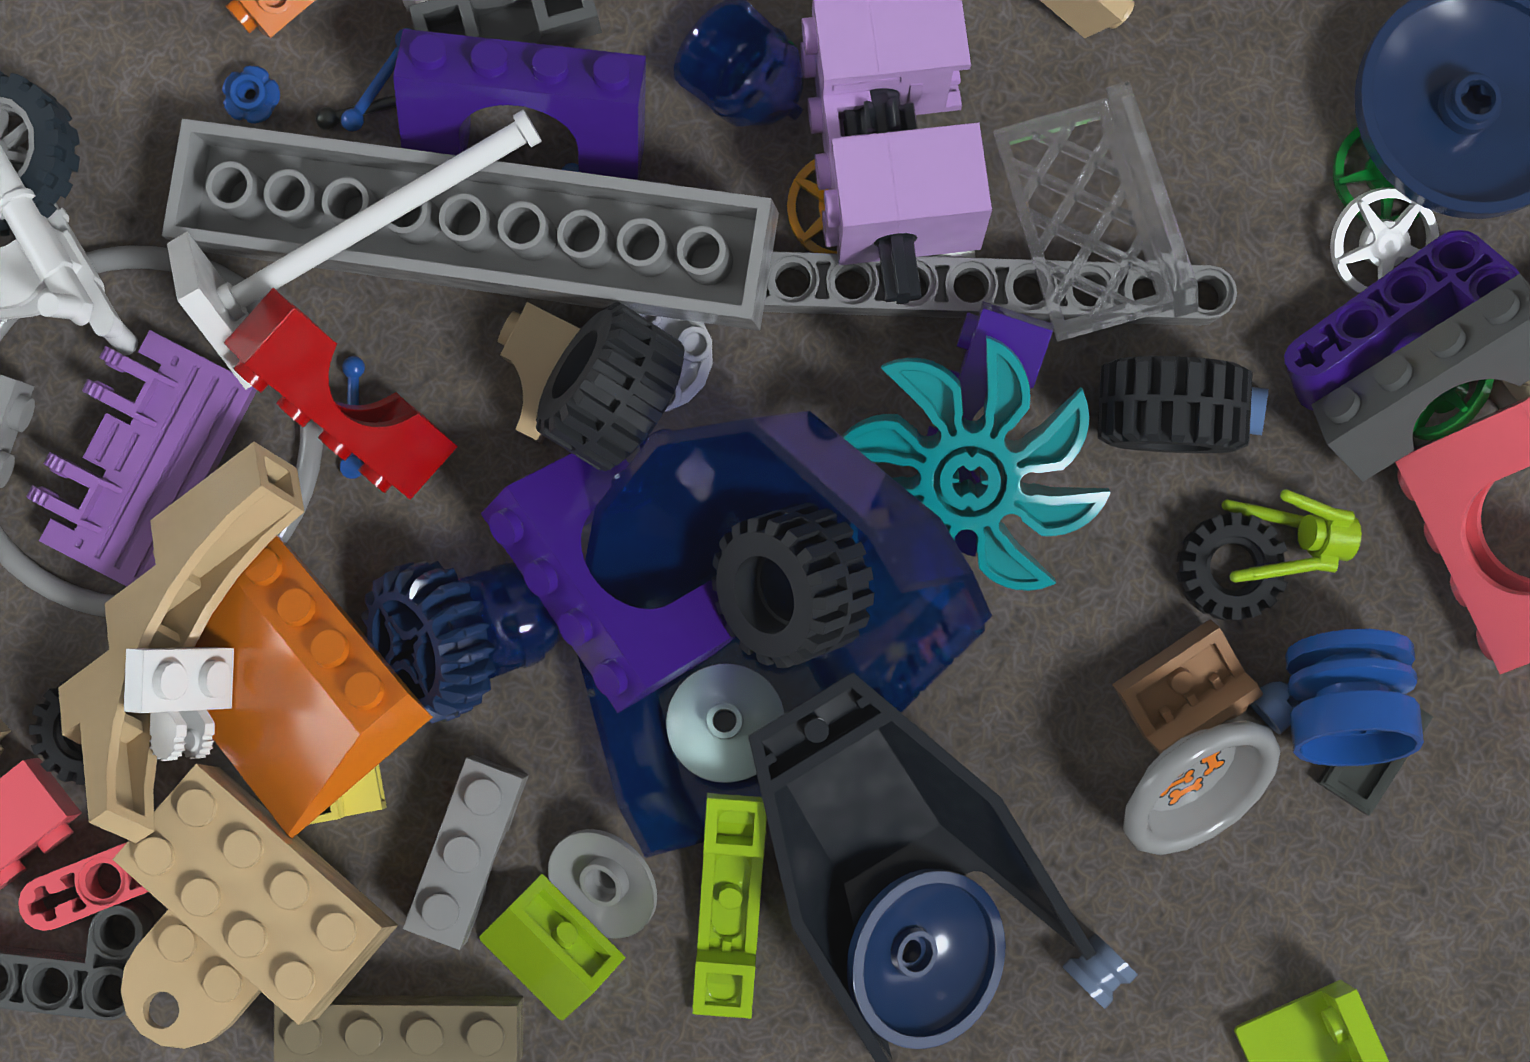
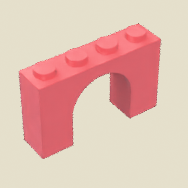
[1395,396,1530,674]

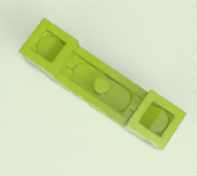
[692,793,767,1019]

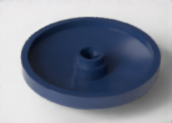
[1355,0,1530,219]

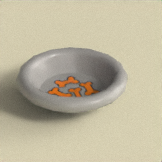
[1123,720,1280,855]

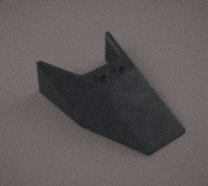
[748,672,1097,1062]

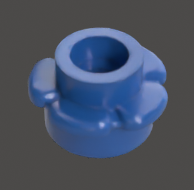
[222,66,280,124]

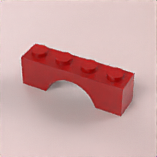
[224,288,458,500]

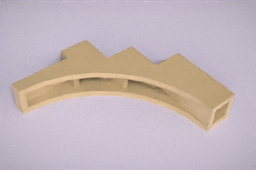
[58,442,305,844]

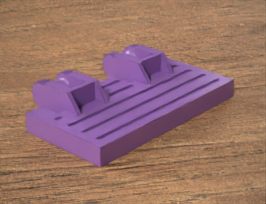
[26,330,257,586]

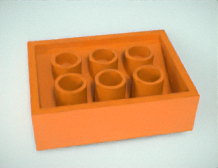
[195,535,433,839]

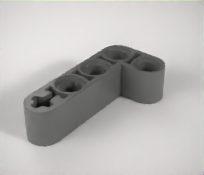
[0,900,156,1020]

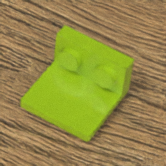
[1234,980,1389,1062]

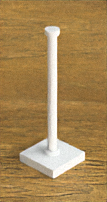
[167,109,542,390]

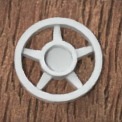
[1330,188,1439,293]

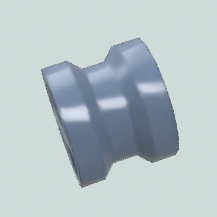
[1062,933,1138,1009]

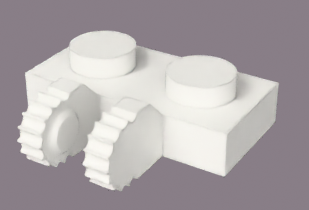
[124,647,234,761]

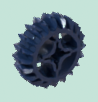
[361,561,496,723]

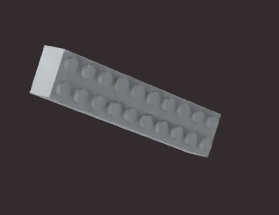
[162,119,779,331]

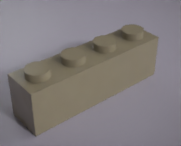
[274,995,524,1062]

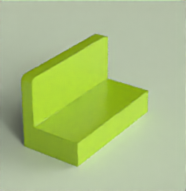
[479,874,626,1020]

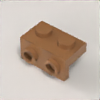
[1112,619,1263,755]

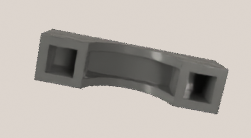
[1311,274,1530,482]

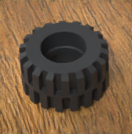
[536,302,685,471]
[1097,356,1253,453]
[711,503,874,668]

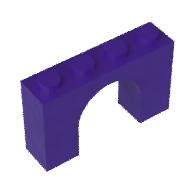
[393,29,646,180]
[481,453,736,713]

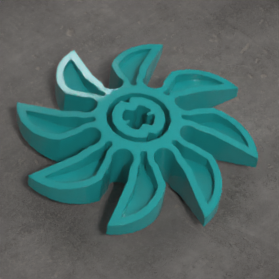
[829,335,1110,611]

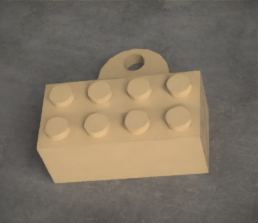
[112,764,398,1049]

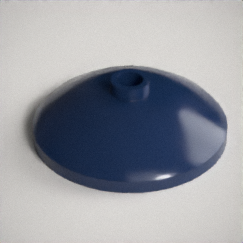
[847,869,1006,1049]

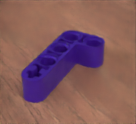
[1284,230,1520,410]

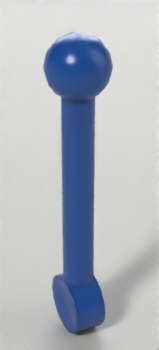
[341,28,413,132]
[340,356,365,479]

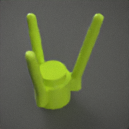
[1221,489,1362,583]

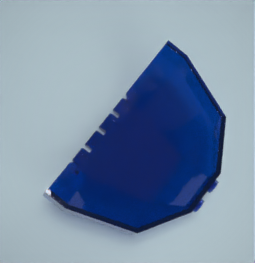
[577,411,992,858]

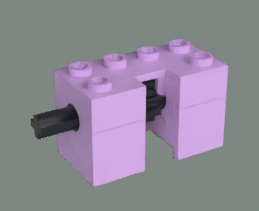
[800,0,992,304]

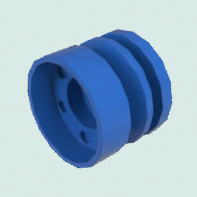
[1285,629,1424,766]

